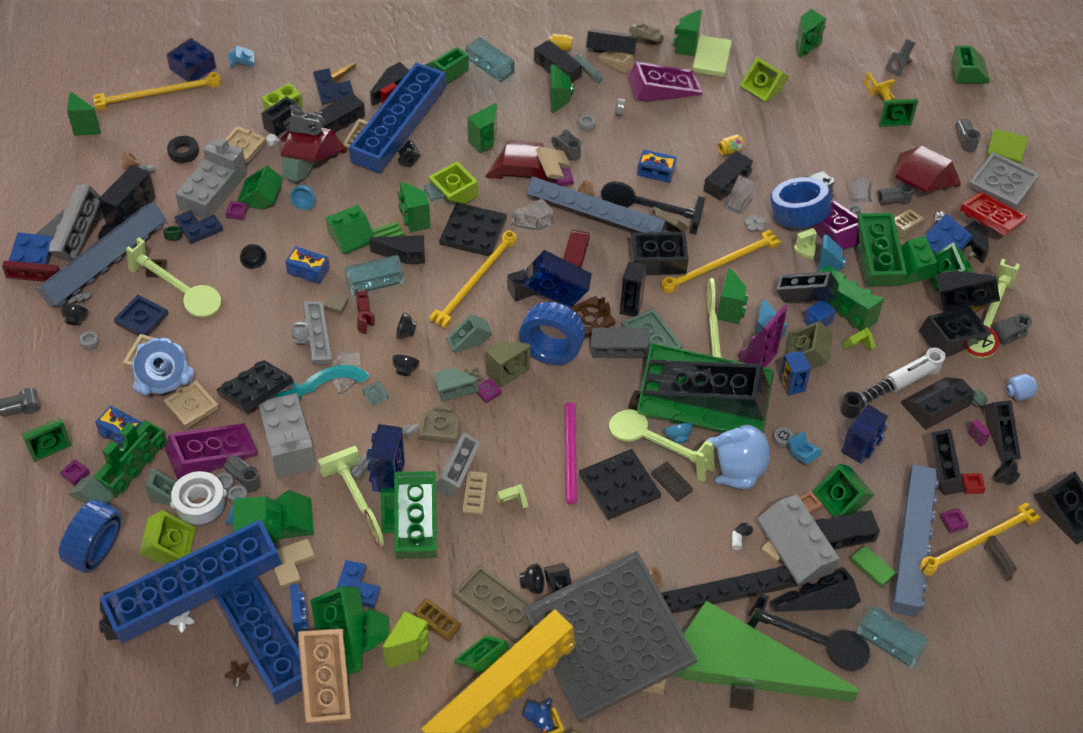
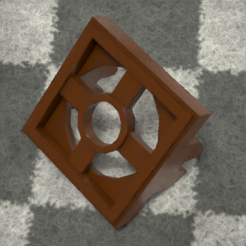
[569,296,616,339]

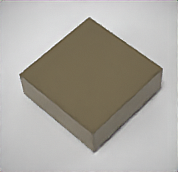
[324,292,349,315]

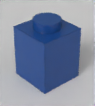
[804,300,836,327]

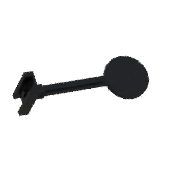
[601,181,705,235]
[746,593,870,671]

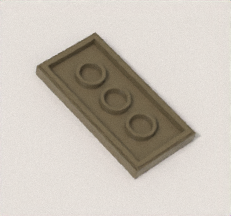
[452,565,533,644]

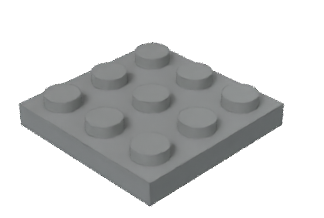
[968,152,1040,209]

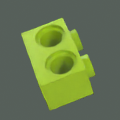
[261,83,303,111]

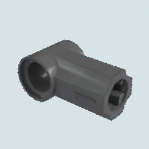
[955,118,981,152]
[877,182,914,205]
[0,388,39,416]
[224,455,261,493]

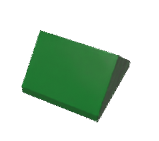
[67,92,101,136]
[275,490,314,539]

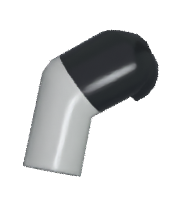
[732,523,753,550]

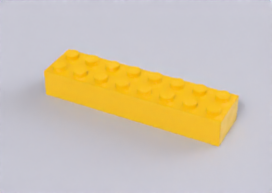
[421,609,575,733]

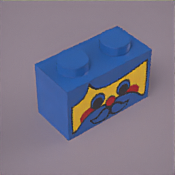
[637,149,677,183]
[285,246,330,284]
[779,351,811,396]
[95,405,142,447]

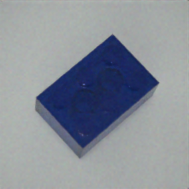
[522,250,592,308]
[366,424,405,492]

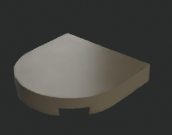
[629,22,665,41]
[651,206,688,232]
[418,406,460,444]

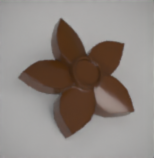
[224,661,250,687]

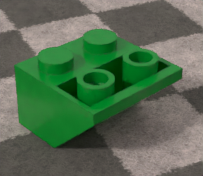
[796,9,826,58]
[951,45,990,83]
[424,47,469,84]
[397,182,431,232]

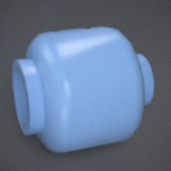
[1006,374,1037,401]

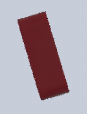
[561,230,590,275]

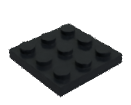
[439,202,507,257]
[216,360,294,413]
[579,449,661,521]

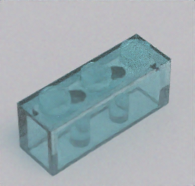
[466,37,515,82]
[344,255,405,295]
[856,605,929,669]

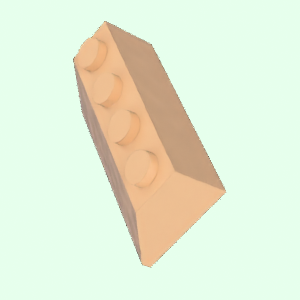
[298,629,351,724]

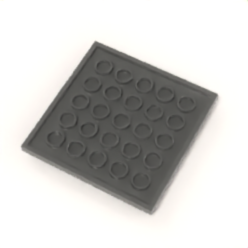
[523,551,698,723]

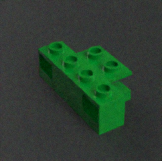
[94,420,167,498]

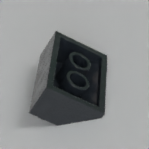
[901,377,975,430]

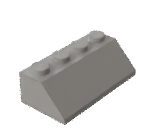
[48,184,101,262]
[757,494,840,586]

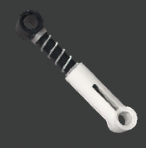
[841,348,945,418]

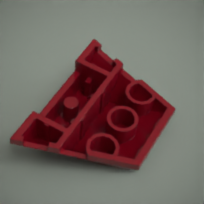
[281,128,347,162]
[486,140,555,184]
[895,146,961,193]

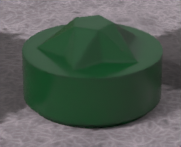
[163,226,182,240]

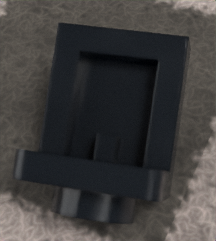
[398,140,421,167]

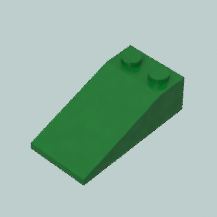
[857,213,907,287]
[394,471,437,559]
[310,586,363,676]

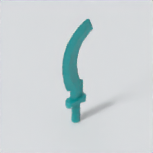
[274,365,370,399]

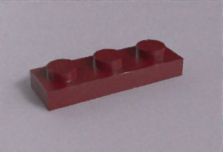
[2,260,60,282]

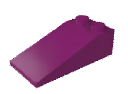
[628,62,703,101]
[811,199,860,250]
[738,304,788,367]
[165,423,258,480]

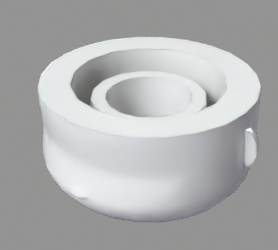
[170,471,227,525]

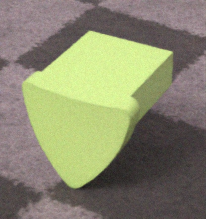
[794,228,817,260]
[495,484,529,508]

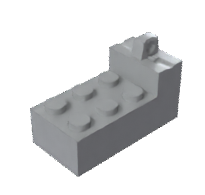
[175,138,247,219]
[259,393,316,479]

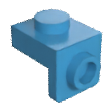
[227,45,254,68]
[788,431,821,465]

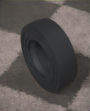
[167,136,199,163]

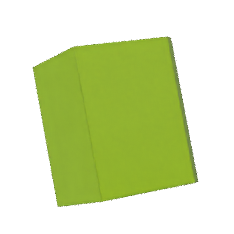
[987,129,1028,163]

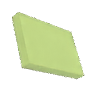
[692,35,732,77]

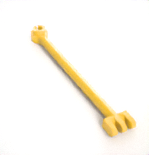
[92,72,222,111]
[429,230,516,329]
[661,230,781,293]
[919,502,1041,576]

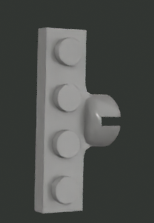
[292,301,332,365]

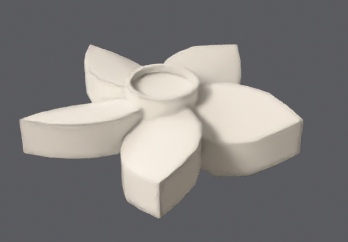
[168,610,195,633]

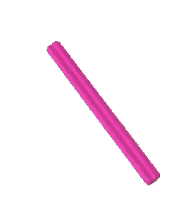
[565,402,577,504]

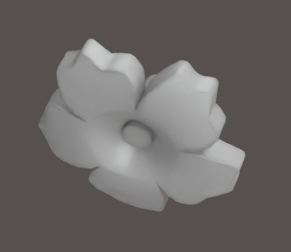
[744,214,766,231]

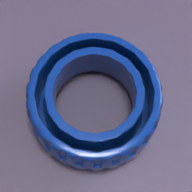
[771,177,832,228]
[519,302,585,365]
[59,500,122,573]

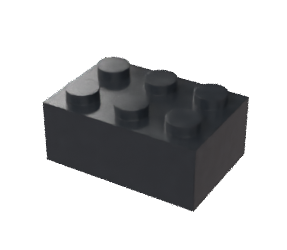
[99,164,156,226]
[630,232,689,274]

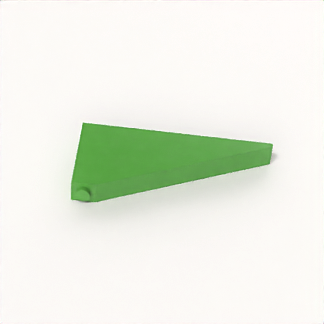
[673,601,859,702]

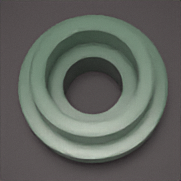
[972,389,989,407]

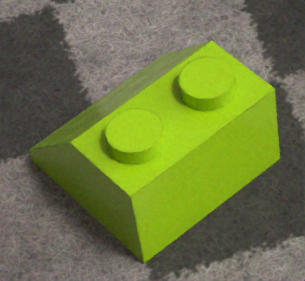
[739,57,789,102]
[428,161,479,204]
[139,510,196,563]
[383,611,430,668]

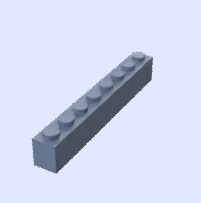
[527,177,668,233]
[36,202,167,307]
[891,464,939,617]

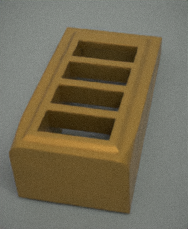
[414,598,462,642]

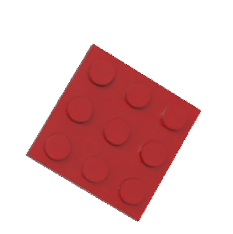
[959,191,1028,236]

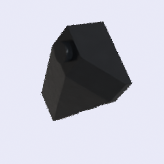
[769,567,861,612]

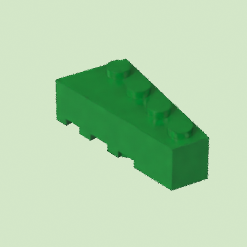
[819,265,884,331]

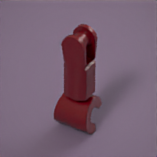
[355,289,375,334]

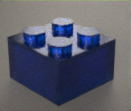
[166,38,216,82]
[841,404,888,464]

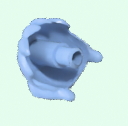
[132,338,194,395]
[707,425,771,490]

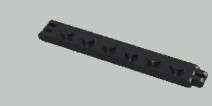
[661,566,802,614]

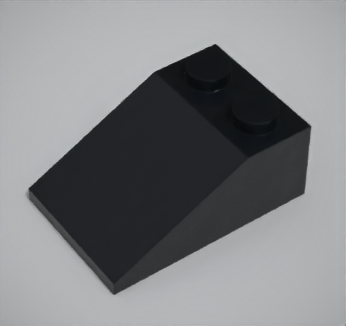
[936,270,1000,312]
[919,307,991,357]
[1033,471,1083,544]

